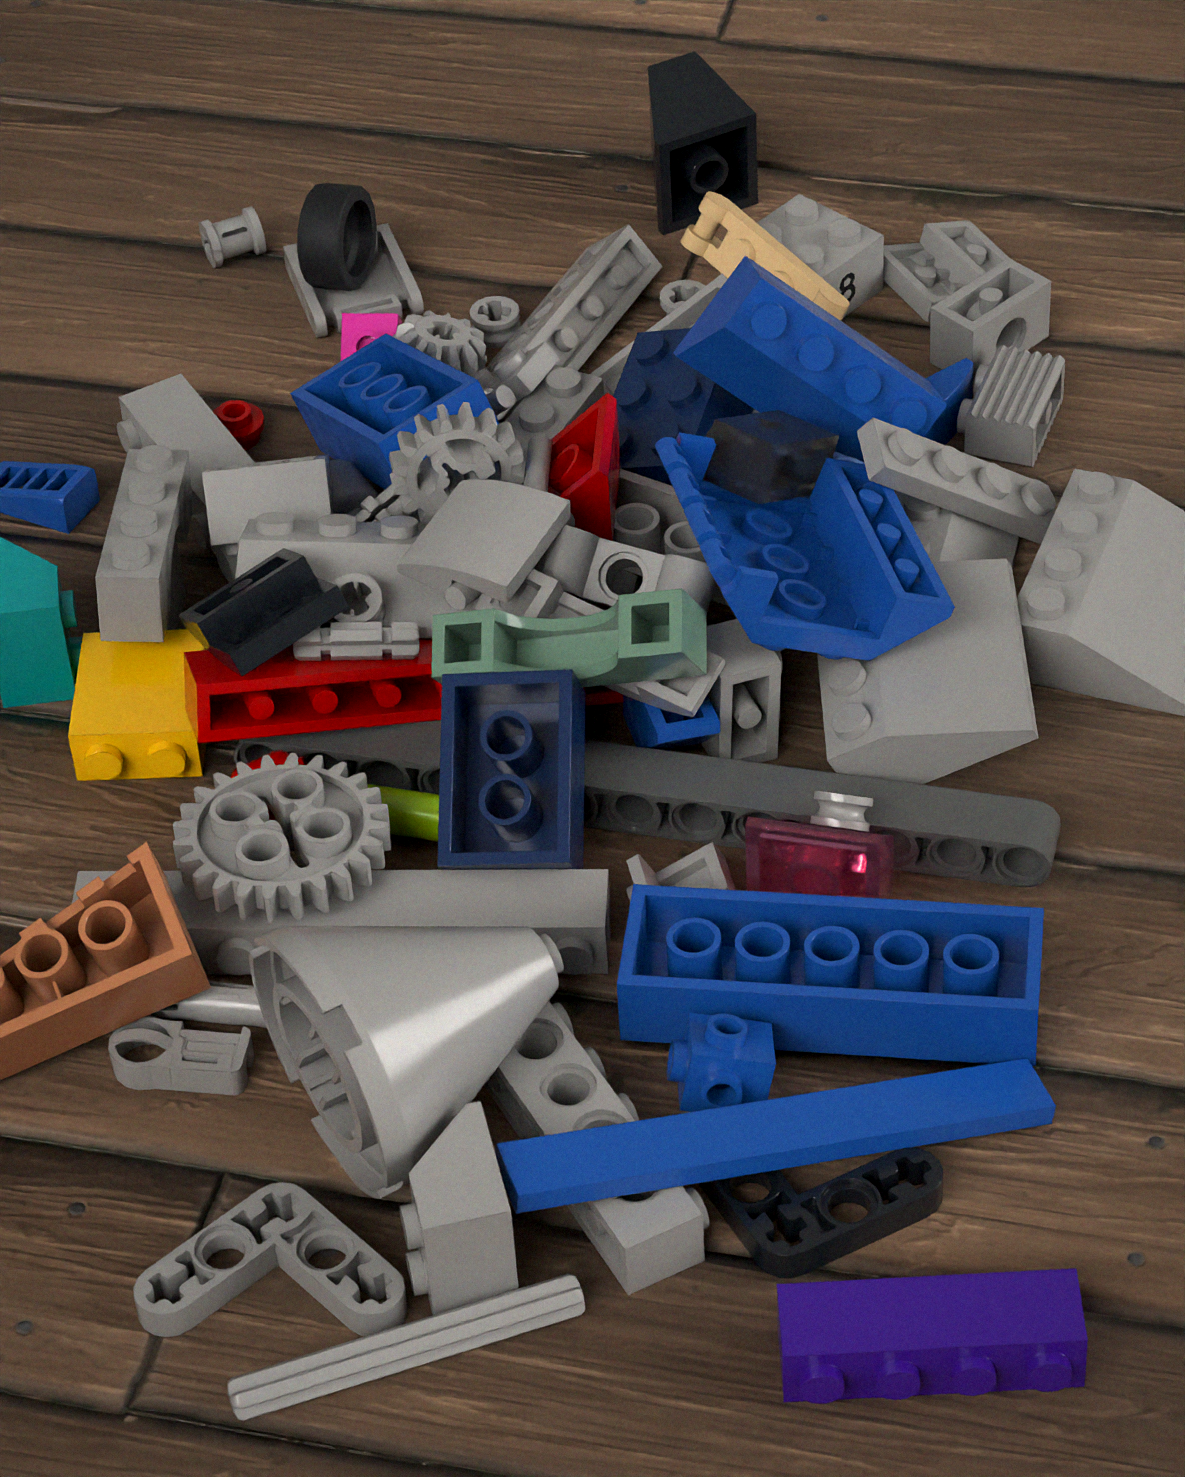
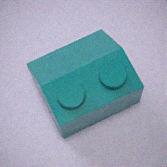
[0,537,83,708]

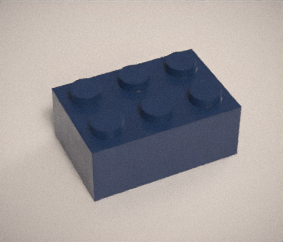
[613,328,754,486]
[437,669,586,870]

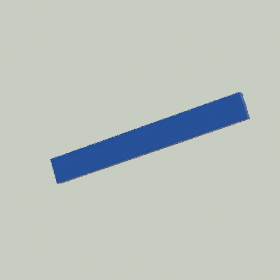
[495,1058,1056,1214]

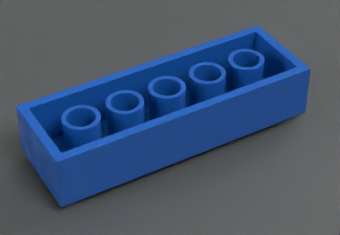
[617,884,1044,1067]

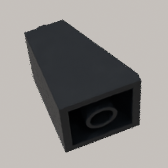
[648,51,758,236]

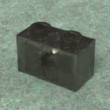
[703,410,839,504]

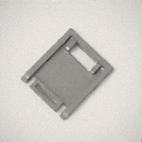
[283,223,424,338]

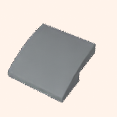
[883,220,1009,322]
[397,479,571,604]

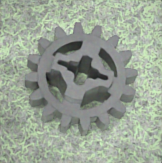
[389,402,525,524]

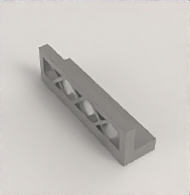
[486,224,663,373]

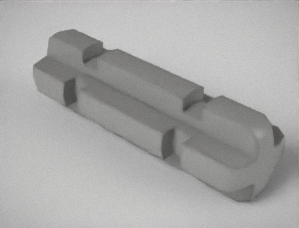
[293,621,419,661]

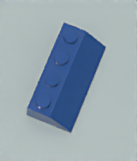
[673,255,948,462]

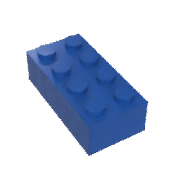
[290,333,500,489]

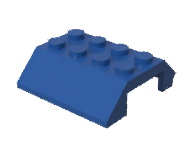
[655,432,955,661]

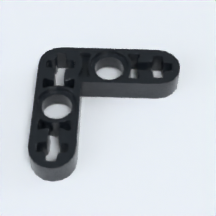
[698,1148,943,1278]

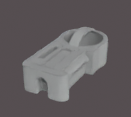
[108,1016,255,1095]

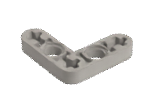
[133,1182,408,1337]

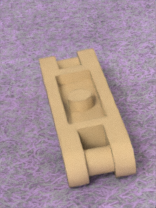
[681,191,850,321]

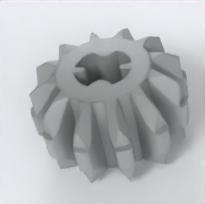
[393,310,487,377]

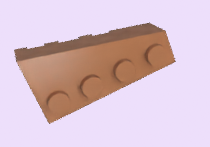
[0,842,211,1080]

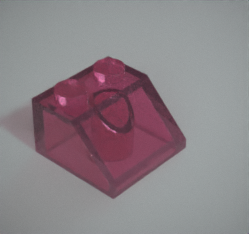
[745,817,894,899]

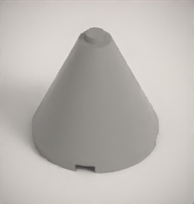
[249,926,564,1199]

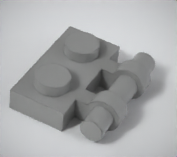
[472,342,560,421]

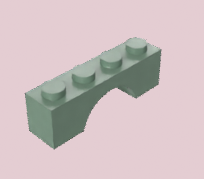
[431,588,707,687]

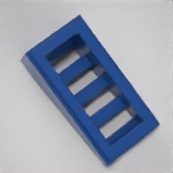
[0,461,100,534]

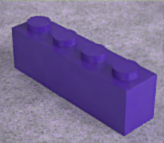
[777,1268,1088,1404]

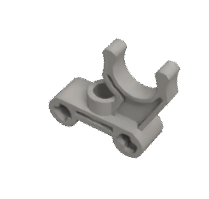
[533,525,716,616]

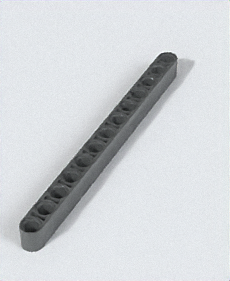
[234,720,1061,887]

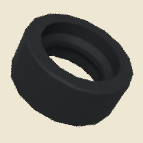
[297,183,377,291]

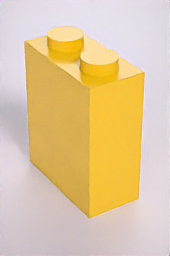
[68,629,207,781]

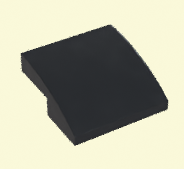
[178,548,349,676]

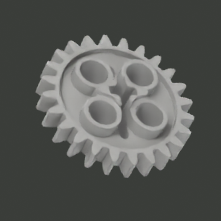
[173,753,391,922]

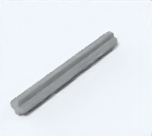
[227,1273,585,1421]

